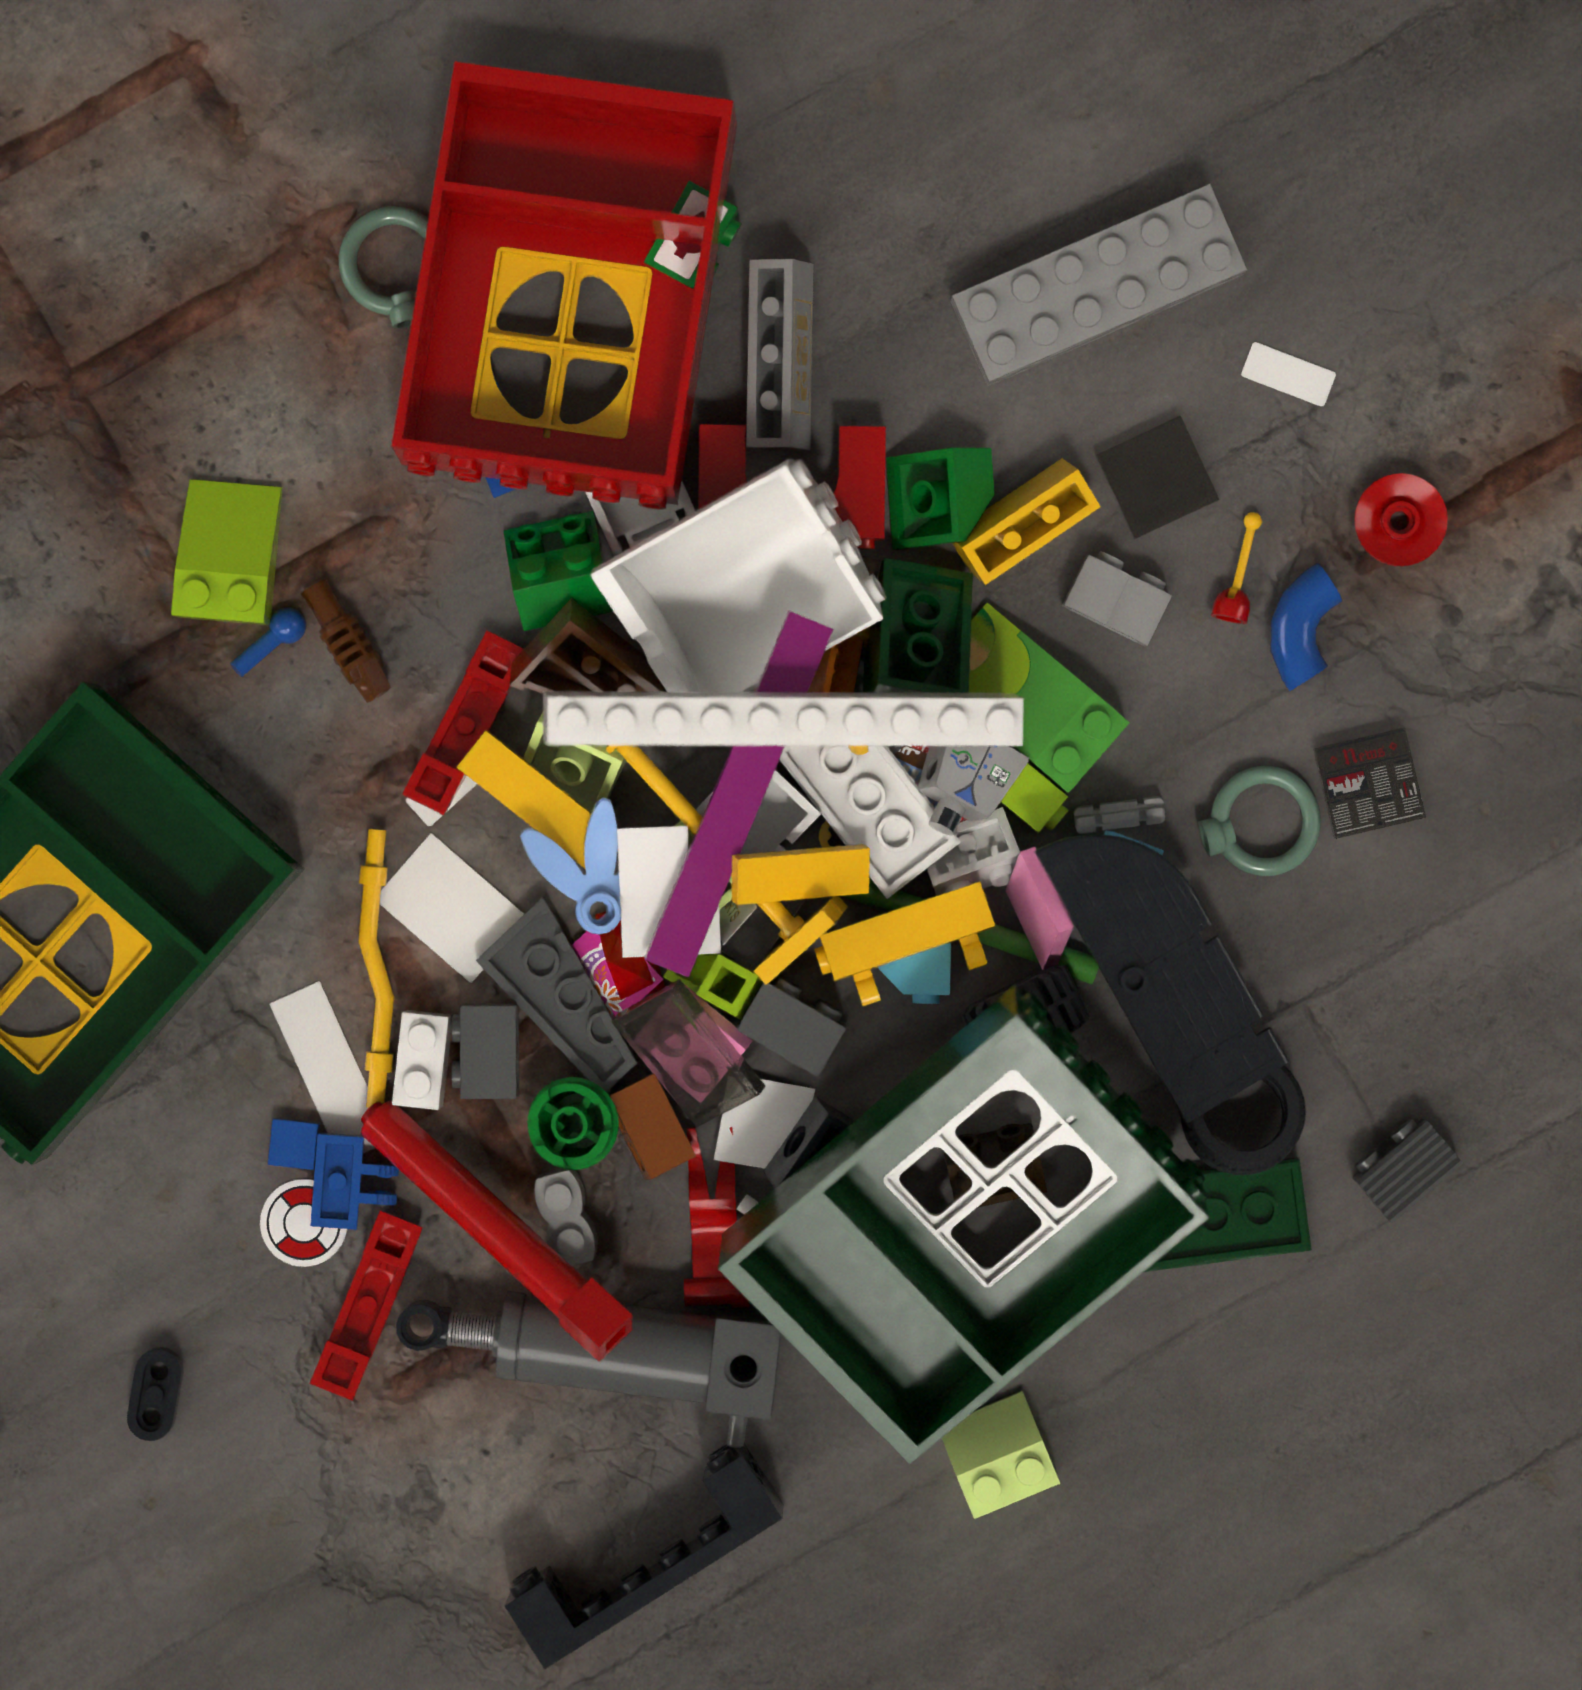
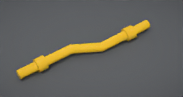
[358,829,394,1108]

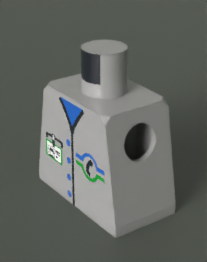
[918,746,1029,835]

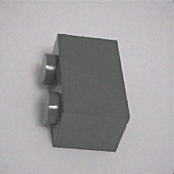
[452,1003,520,1099]

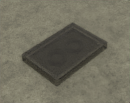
[611,979,766,1127]

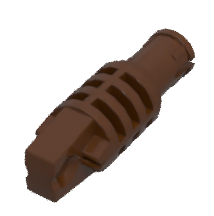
[301,579,391,703]

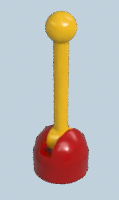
[1211,512,1262,624]

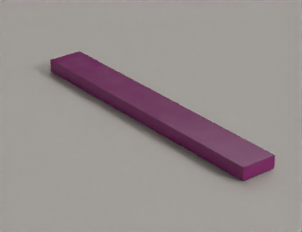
[644,610,834,977]

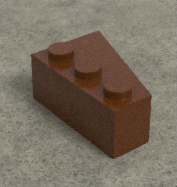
[510,598,667,694]

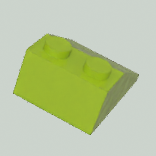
[171,479,283,625]

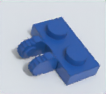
[310,1133,399,1230]

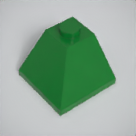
[886,448,994,550]

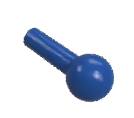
[230,607,306,677]

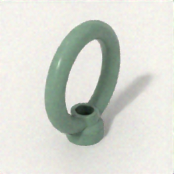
[338,206,429,329]
[1198,765,1321,876]

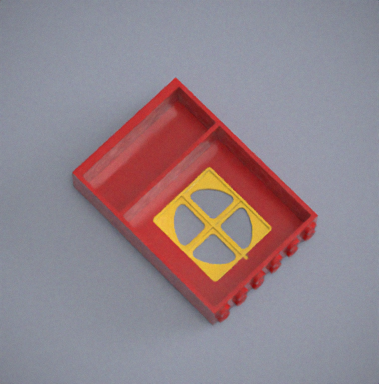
[391,61,737,510]

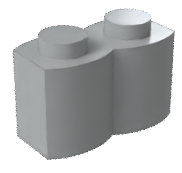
[1062,551,1172,647]
[535,1169,598,1266]

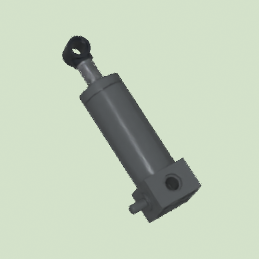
[396,1291,782,1448]

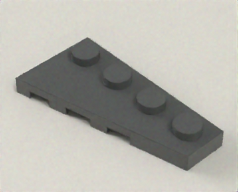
[476,897,638,1092]

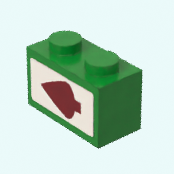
[644,181,742,289]

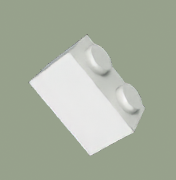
[392,1010,452,1110]

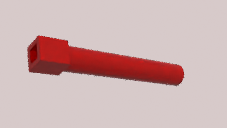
[361,1100,632,1362]

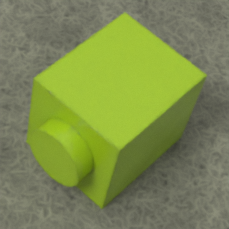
[1001,763,1068,833]

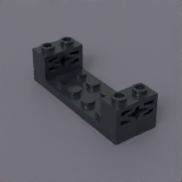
[504,1444,784,1670]

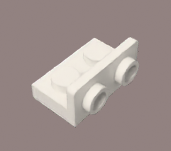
[927,807,1020,896]

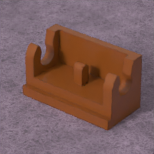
[609,1073,696,1180]

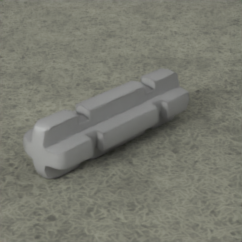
[1074,796,1165,833]

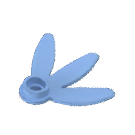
[521,798,621,934]

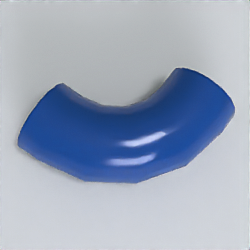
[1270,563,1342,691]

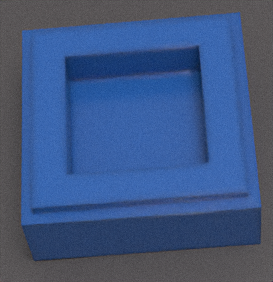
[267,1118,320,1170]

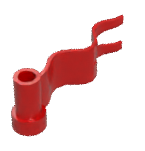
[684,1127,750,1309]

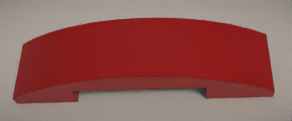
[402,630,524,816]
[310,1210,423,1401]

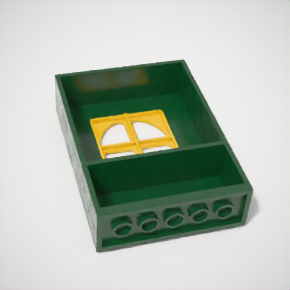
[0,682,305,1165]

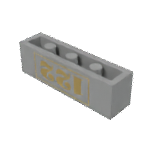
[746,259,814,450]

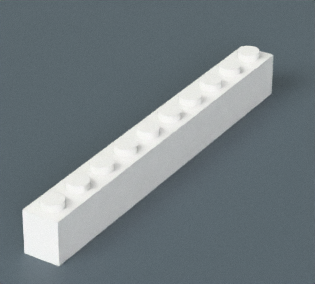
[543,692,1023,746]

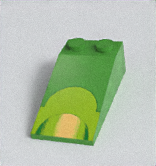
[969,603,1130,793]

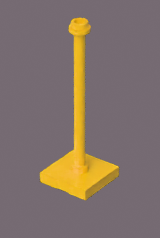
[605,745,848,985]

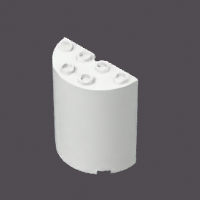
[590,459,886,692]

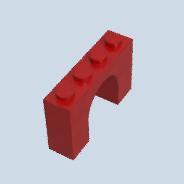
[698,424,886,550]

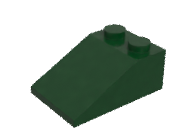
[863,558,973,693]

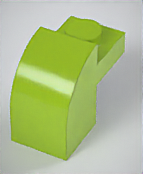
[663,954,763,1021]

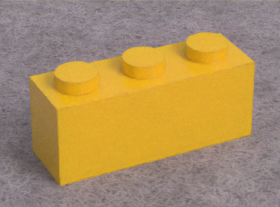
[952,458,1101,585]

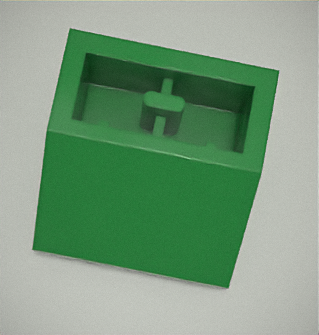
[503,511,614,631]

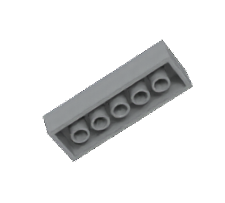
[951,184,1247,387]

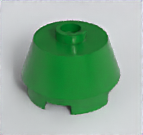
[527,1077,619,1170]

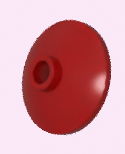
[1354,473,1448,567]

